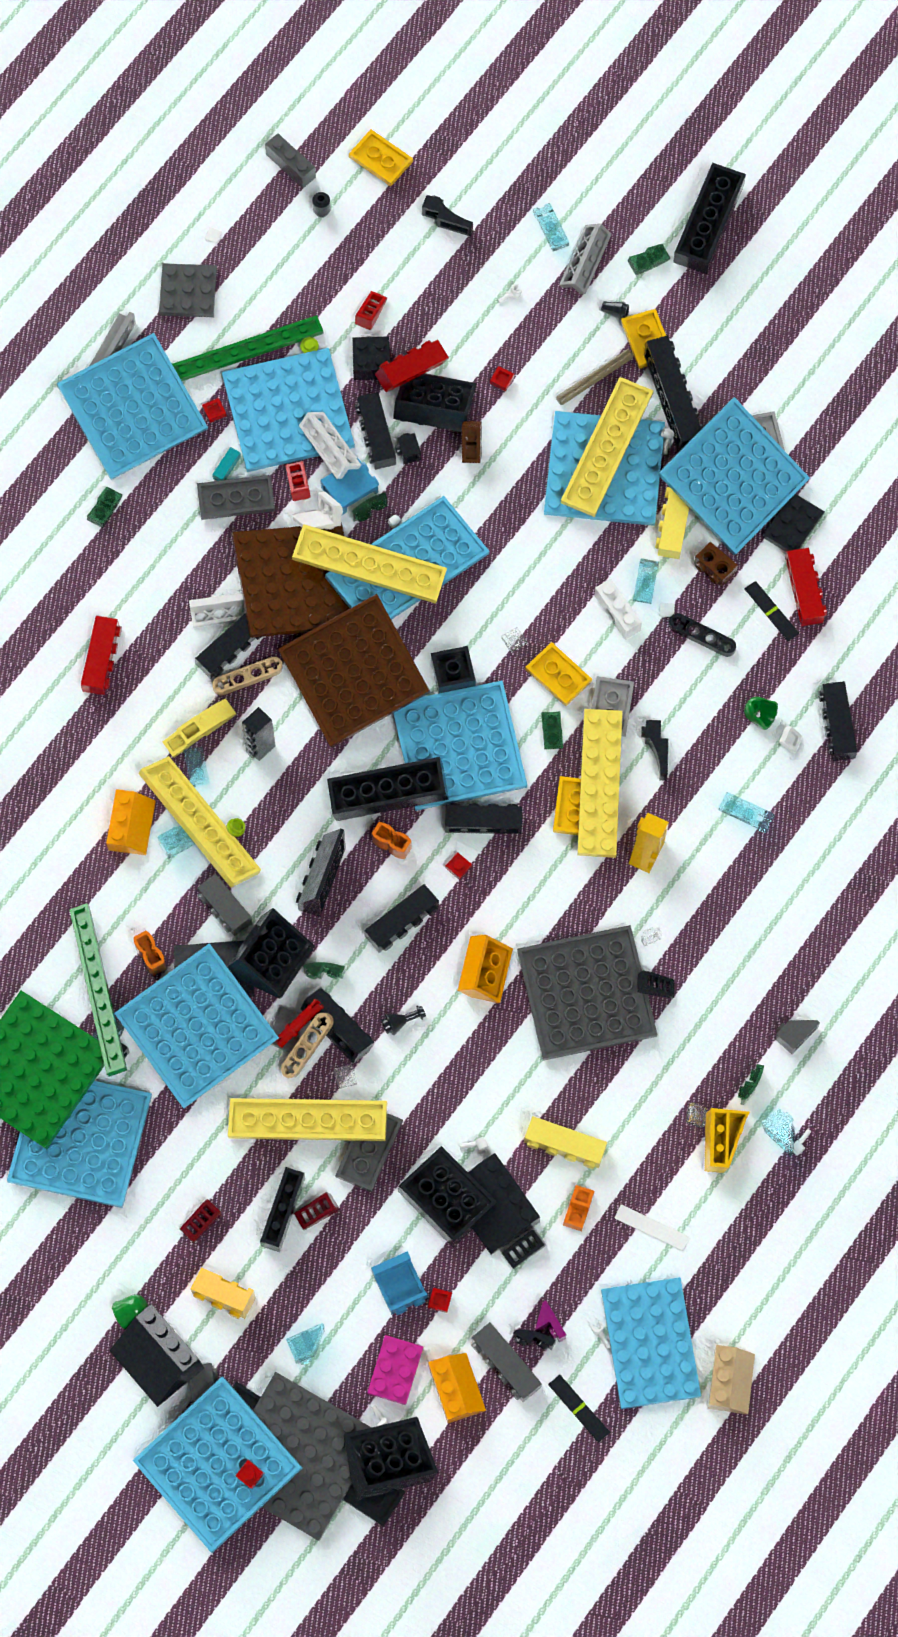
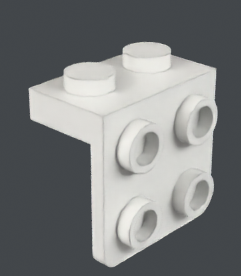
[293,492,343,529]

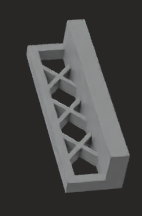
[559,223,611,294]
[89,312,136,366]

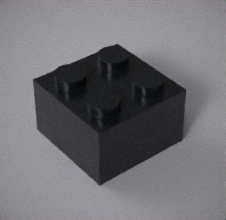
[352,336,390,380]
[431,646,476,694]

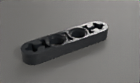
[669,613,736,657]

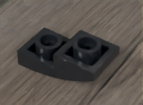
[513,1330,556,1350]

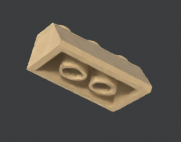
[708,1345,755,1415]

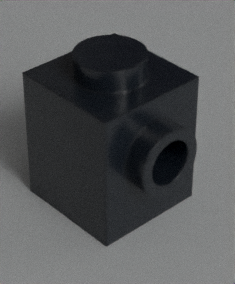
[395,433,421,465]

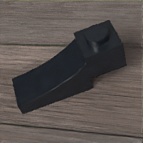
[422,195,473,237]
[641,720,668,781]

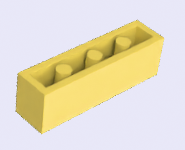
[655,487,689,559]
[524,1116,607,1169]

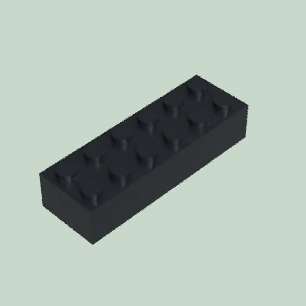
[673,162,746,274]
[643,335,703,453]
[327,757,449,821]

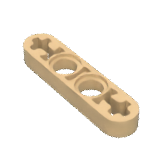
[212,657,283,695]
[281,1013,333,1078]

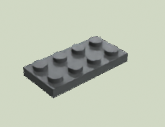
[197,475,275,520]
[335,1113,403,1193]

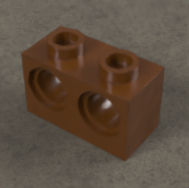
[462,421,482,463]
[694,541,738,587]

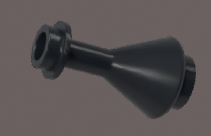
[381,1005,426,1035]

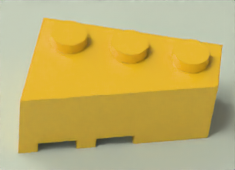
[629,813,669,874]
[704,1108,750,1173]
[190,1268,256,1319]

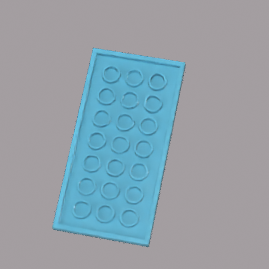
[325,496,490,620]

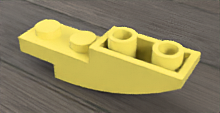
[162,699,237,758]

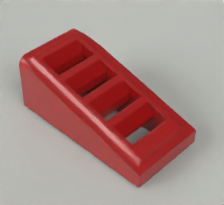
[355,291,388,330]
[285,461,311,501]

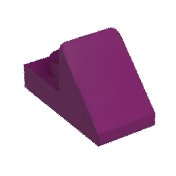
[535,1301,567,1342]

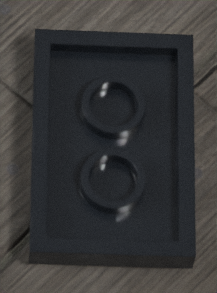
[763,494,825,552]

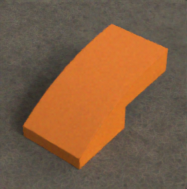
[563,1185,595,1232]

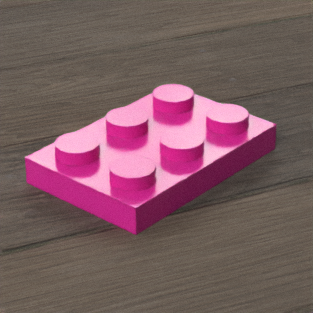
[367,1335,424,1406]

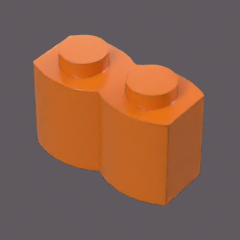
[372,822,412,859]
[134,930,166,976]

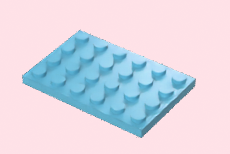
[601,1277,701,1409]

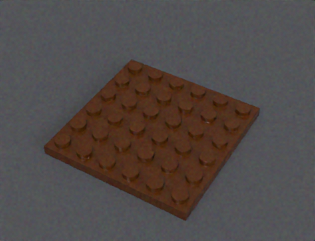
[232,522,350,638]
[278,594,431,748]

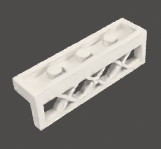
[299,412,361,479]
[189,593,246,628]

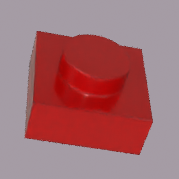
[490,366,515,391]
[202,398,227,423]
[445,852,472,880]
[428,1288,452,1313]
[235,1460,265,1489]

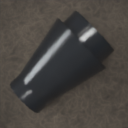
[601,301,630,319]

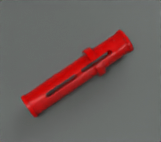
[275,999,324,1048]

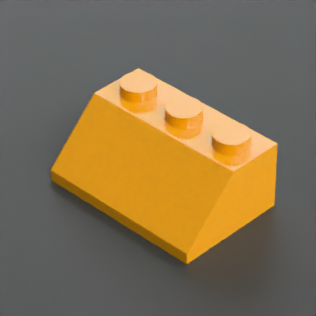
[106,789,156,856]
[457,935,513,1003]
[428,1353,486,1423]

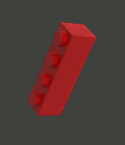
[375,339,449,393]
[785,548,827,627]
[81,616,122,695]

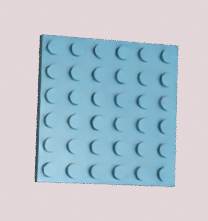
[57,333,208,480]
[222,348,355,472]
[658,397,810,555]
[544,411,665,526]
[393,681,527,811]
[114,943,279,1108]
[7,1081,152,1208]
[132,1377,303,1553]

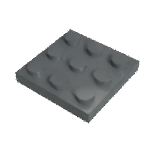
[159,263,217,318]

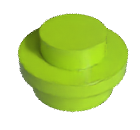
[300,337,319,353]
[226,818,245,837]

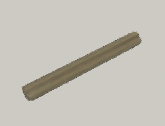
[556,349,633,405]

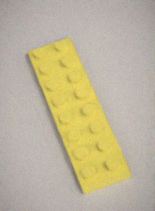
[561,377,654,517]
[292,524,447,604]
[577,709,622,858]
[138,756,261,888]
[228,1098,388,1141]

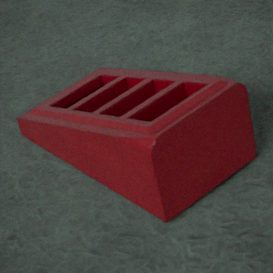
[294,1192,340,1230]
[180,1199,222,1243]

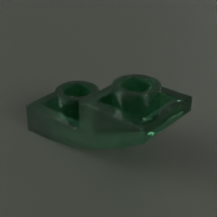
[628,244,670,275]
[87,487,123,528]
[352,493,388,522]
[541,711,563,750]
[303,962,345,980]
[738,1064,765,1105]

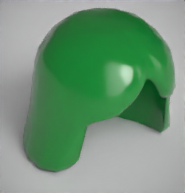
[744,696,778,730]
[112,1294,148,1330]

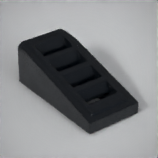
[637,970,674,999]
[502,1229,546,1269]

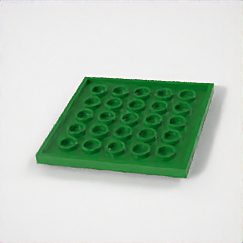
[0,990,104,1149]

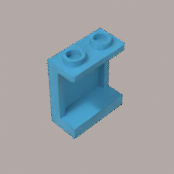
[320,457,379,516]
[371,1251,428,1315]

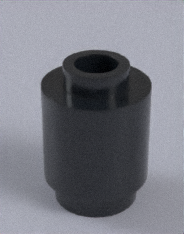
[312,192,331,217]

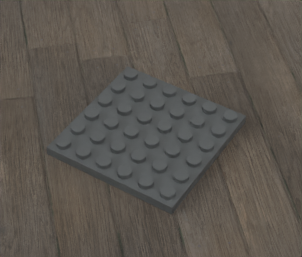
[517,925,658,1061]
[253,1372,372,1541]

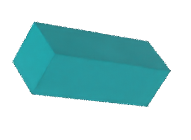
[212,447,241,481]

